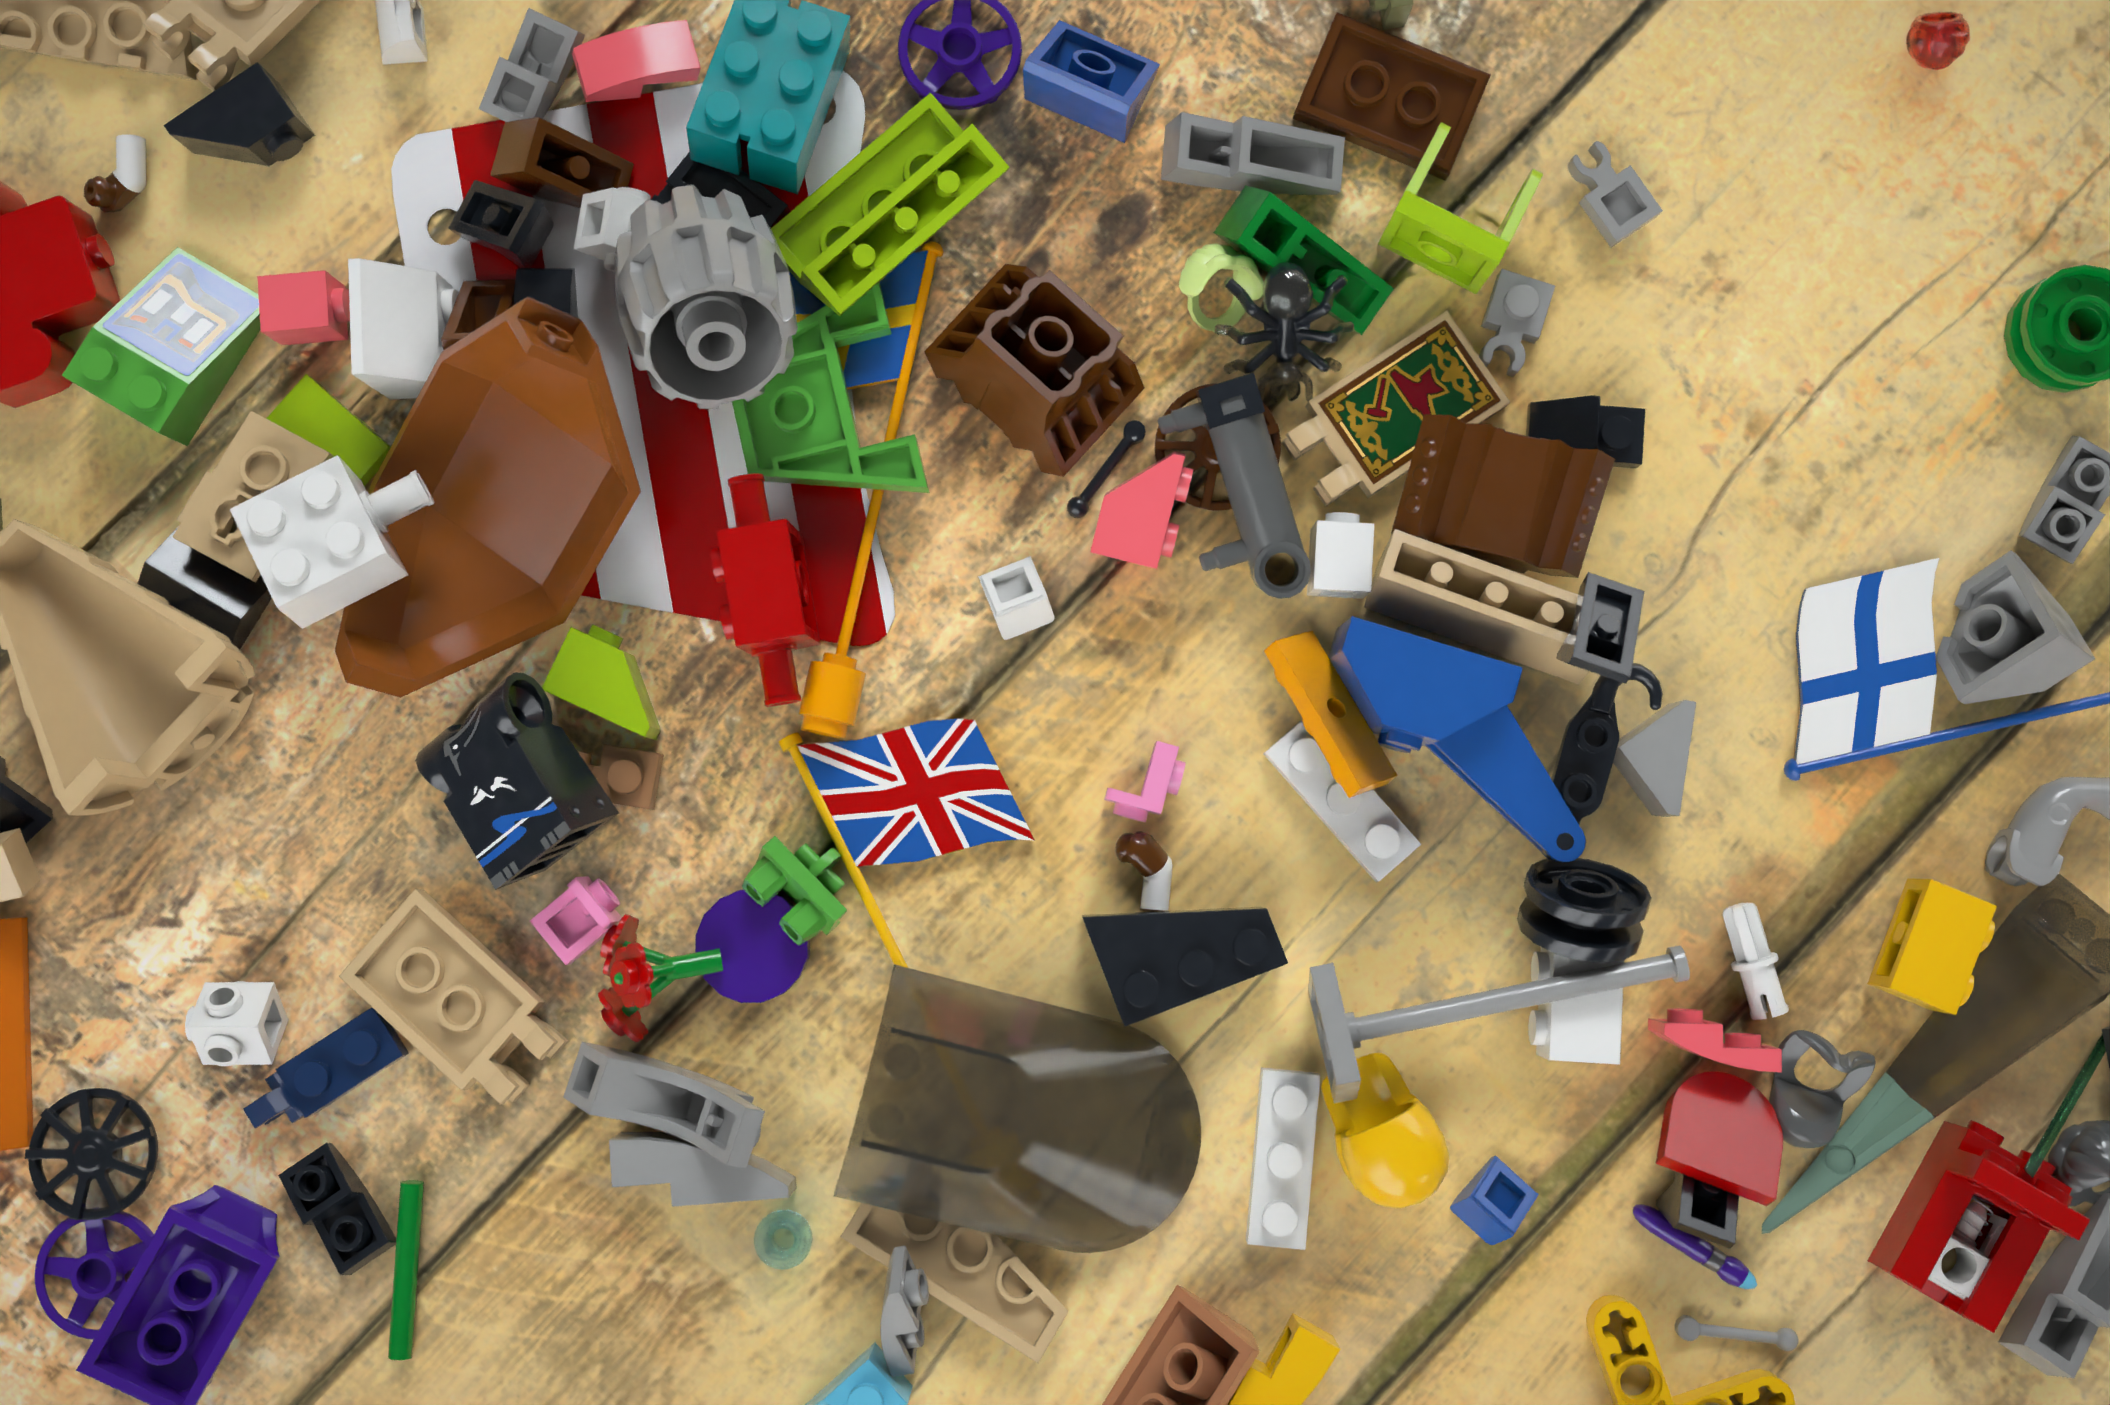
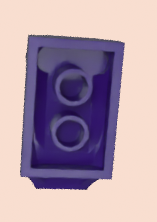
[76,1185,280,1405]

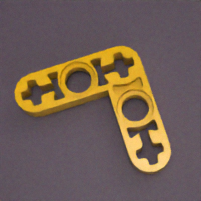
[1586,1295,1795,1405]

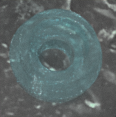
[754,1209,813,1270]

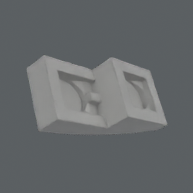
[479,8,585,122]

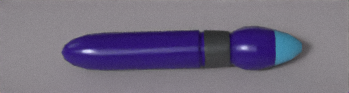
[1633,1204,1757,1289]

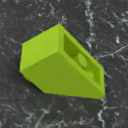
[542,624,661,740]

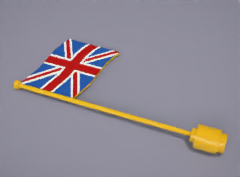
[778,719,1040,1217]

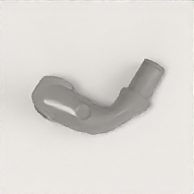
[1985,777,2110,886]

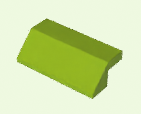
[771,92,1010,316]

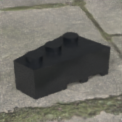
[1082,907,1288,1027]

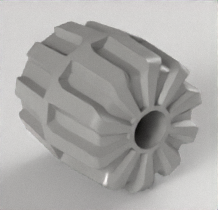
[615,185,798,409]

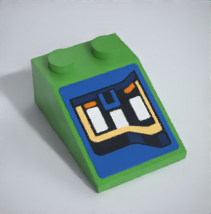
[62,247,260,446]

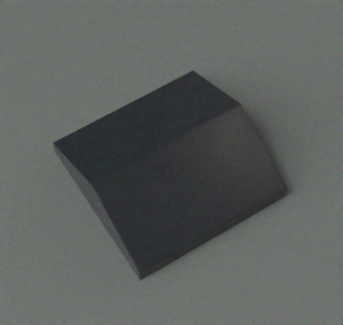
[137,526,272,650]

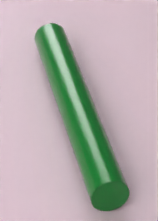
[388,1180,424,1360]

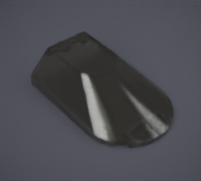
[833,964,1201,1253]

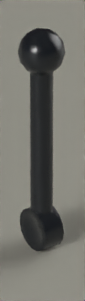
[1067,420,1146,518]

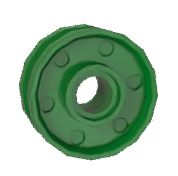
[2004,265,2110,393]

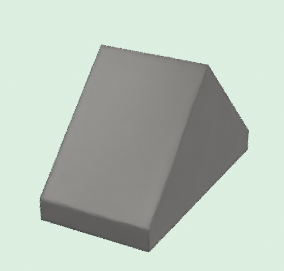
[1613,700,1696,817]

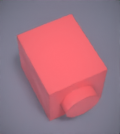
[257,270,350,346]

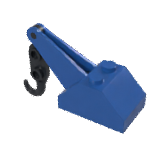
[1328,616,1663,862]

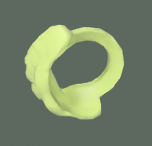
[1179,243,1264,332]

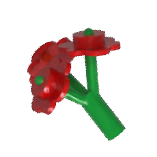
[598,914,723,1043]

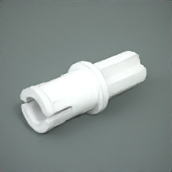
[1722,903,1789,1020]

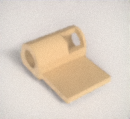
[172,411,333,582]

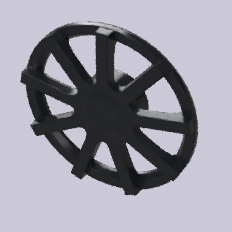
[25,1088,158,1220]

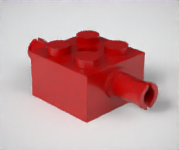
[711,473,821,707]

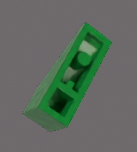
[1214,185,1394,335]

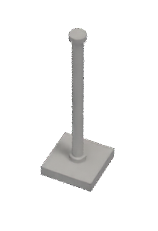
[1308,945,1690,1104]

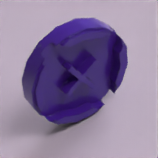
[695,890,810,1003]

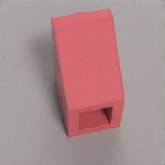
[1090,451,1194,569]

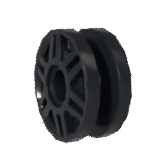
[1517,858,1651,963]

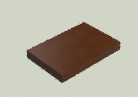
[1293,12,1491,181]

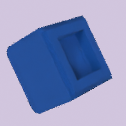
[1450,1155,1539,1245]

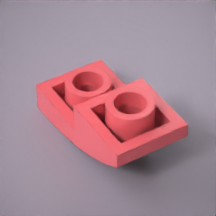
[572,20,701,102]
[1648,1008,1782,1073]

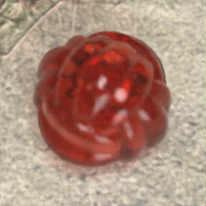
[1906,12,1970,70]

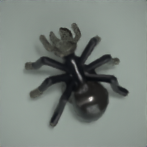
[1215,262,1354,402]

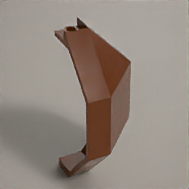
[335,297,641,698]

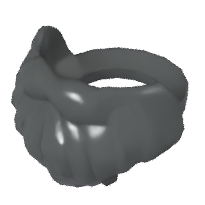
[2048,1120,2110,1207]

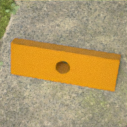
[1264,630,1398,798]

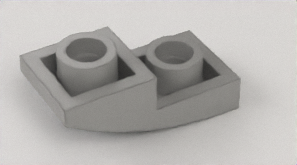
[2019,436,2110,564]
[881,1246,929,1377]

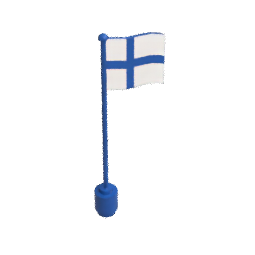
[1784,558,2110,781]

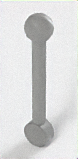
[1675,1315,1799,1351]

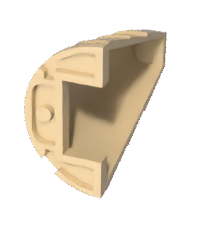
[0,519,255,816]

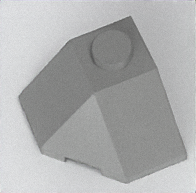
[1936,550,2095,704]

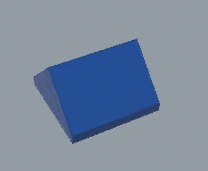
[1023,20,1160,143]

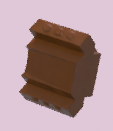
[924,264,1145,477]
[1391,415,1615,578]

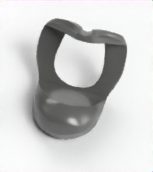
[1769,1030,1876,1148]

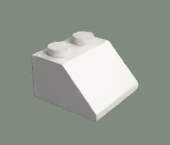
[348,258,459,400]

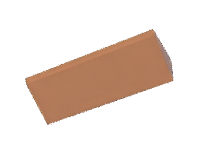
[1102,1285,1260,1405]

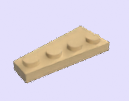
[0,0,196,80]
[841,1136,1069,1363]

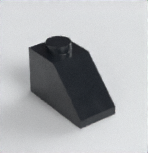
[164,62,315,166]

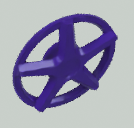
[898,0,1022,110]
[35,1207,154,1340]

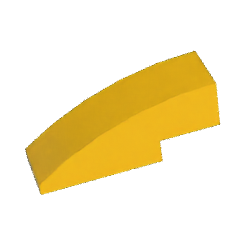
[1227,1313,1341,1405]

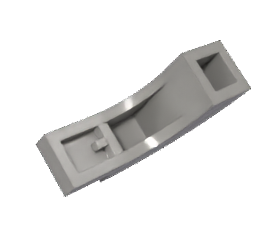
[563,1042,765,1168]

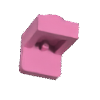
[1104,741,1186,822]
[530,876,622,965]

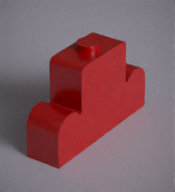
[0,181,121,408]

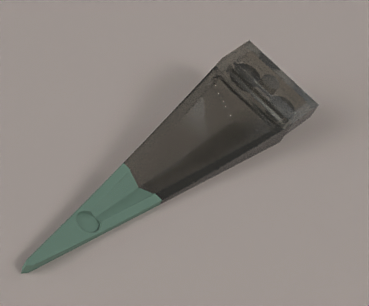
[1762,873,2110,1234]

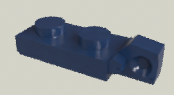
[243,1008,409,1128]

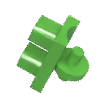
[742,836,847,946]

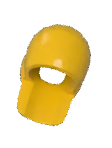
[1321,1053,1449,1209]

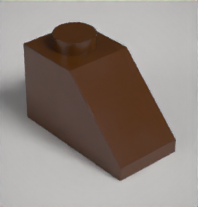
[490,117,634,208]

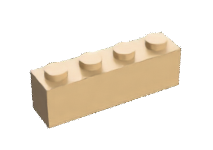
[1364,529,1589,685]

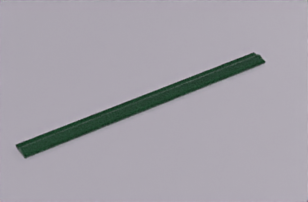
[2024,1034,2106,1178]

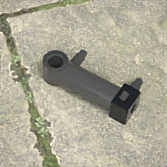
[1157,372,1311,599]

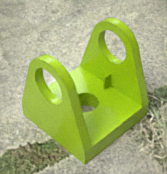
[1378,122,1543,294]

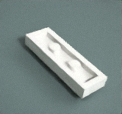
[1263,720,1421,882]
[1246,1067,1320,1250]

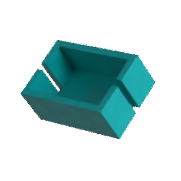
[686,0,850,195]

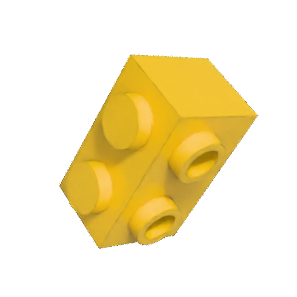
[1867,878,1997,1015]

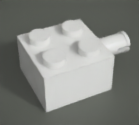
[230,455,434,629]

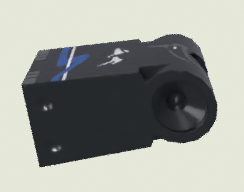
[415,672,619,890]

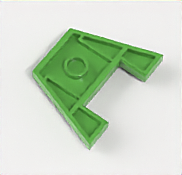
[732,282,930,493]

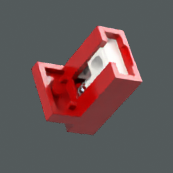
[1867,1120,2091,1333]

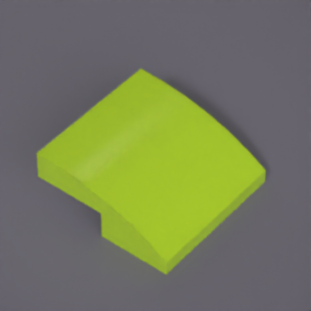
[266,374,391,486]

